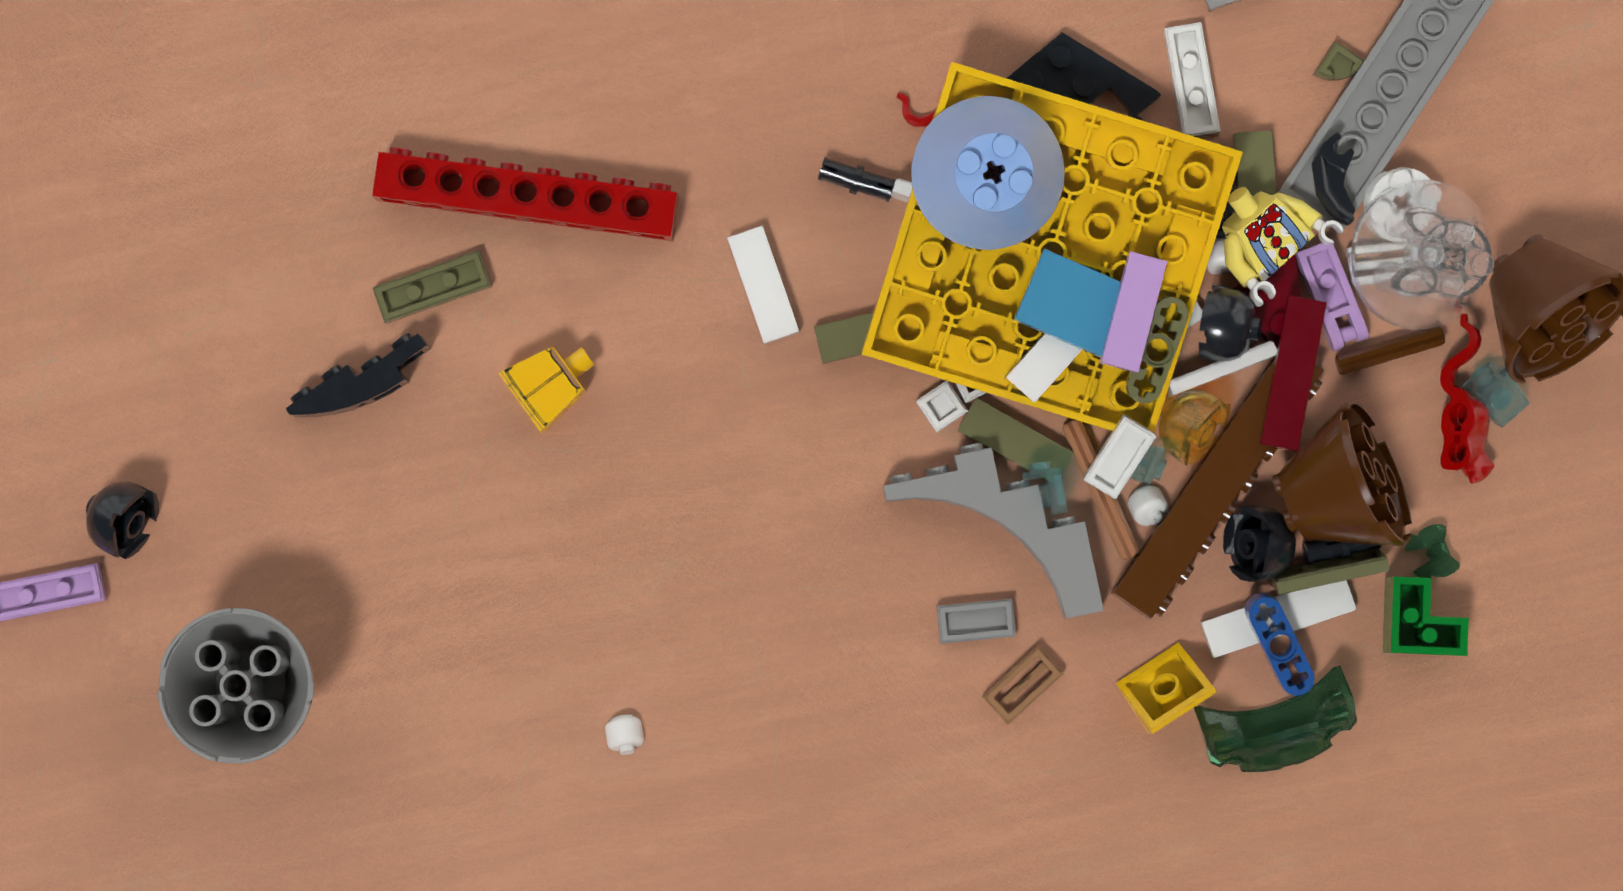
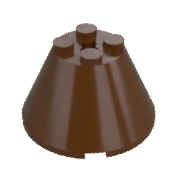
[1489,234,1623,384]
[1272,400,1412,546]

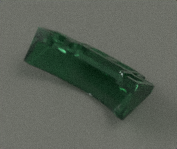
[1194,665,1357,772]

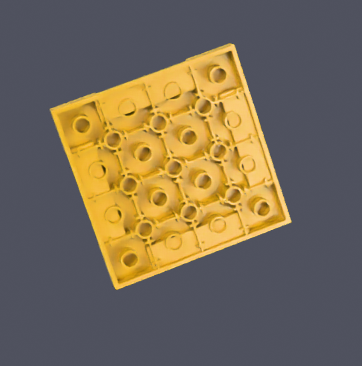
[861,62,1243,433]

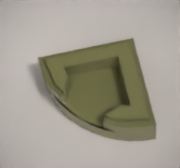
[1313,42,1364,81]

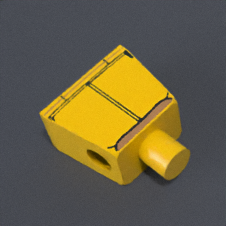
[498,346,594,434]

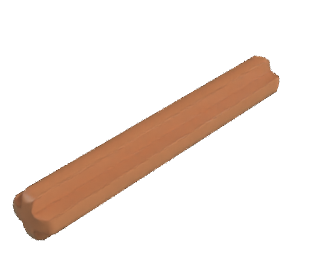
[1062,420,1140,560]

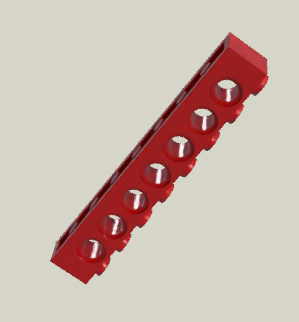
[372,147,679,241]

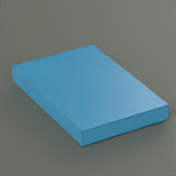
[1013,249,1120,358]

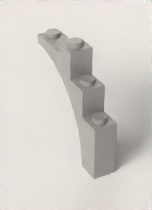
[883,443,1104,619]

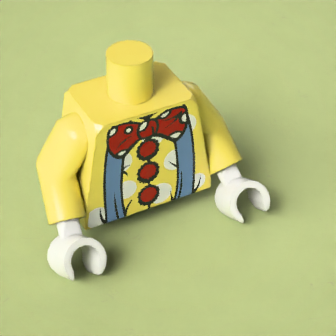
[1222,187,1343,307]

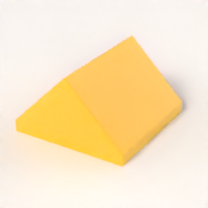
[1116,642,1217,734]

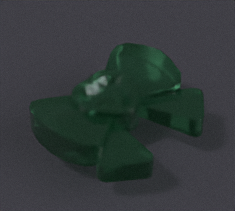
[1405,524,1460,578]

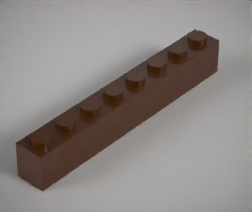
[1111,356,1323,619]

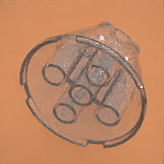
[1348,180,1494,330]

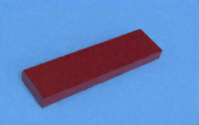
[1259,295,1327,452]

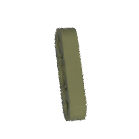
[1126,297,1188,403]

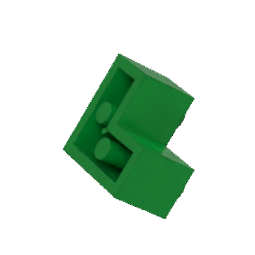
[1383,576,1469,656]

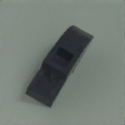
[285,333,431,417]

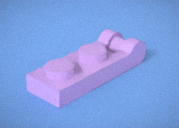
[1295,243,1369,352]

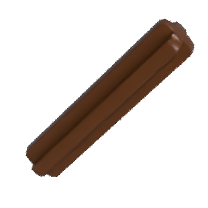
[1335,325,1445,375]

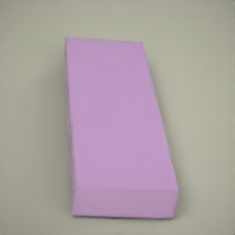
[1100,251,1167,373]
[0,563,107,622]

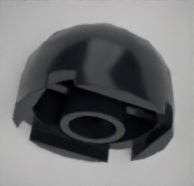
[1199,284,1262,362]
[86,482,159,559]
[1223,506,1296,582]

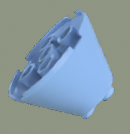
[911,96,1064,250]

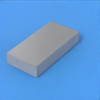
[937,599,1016,644]

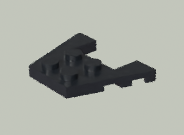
[1006,32,1161,116]

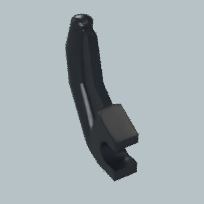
[1311,132,1355,226]

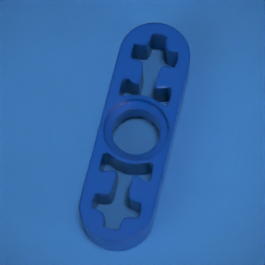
[1245,593,1315,696]

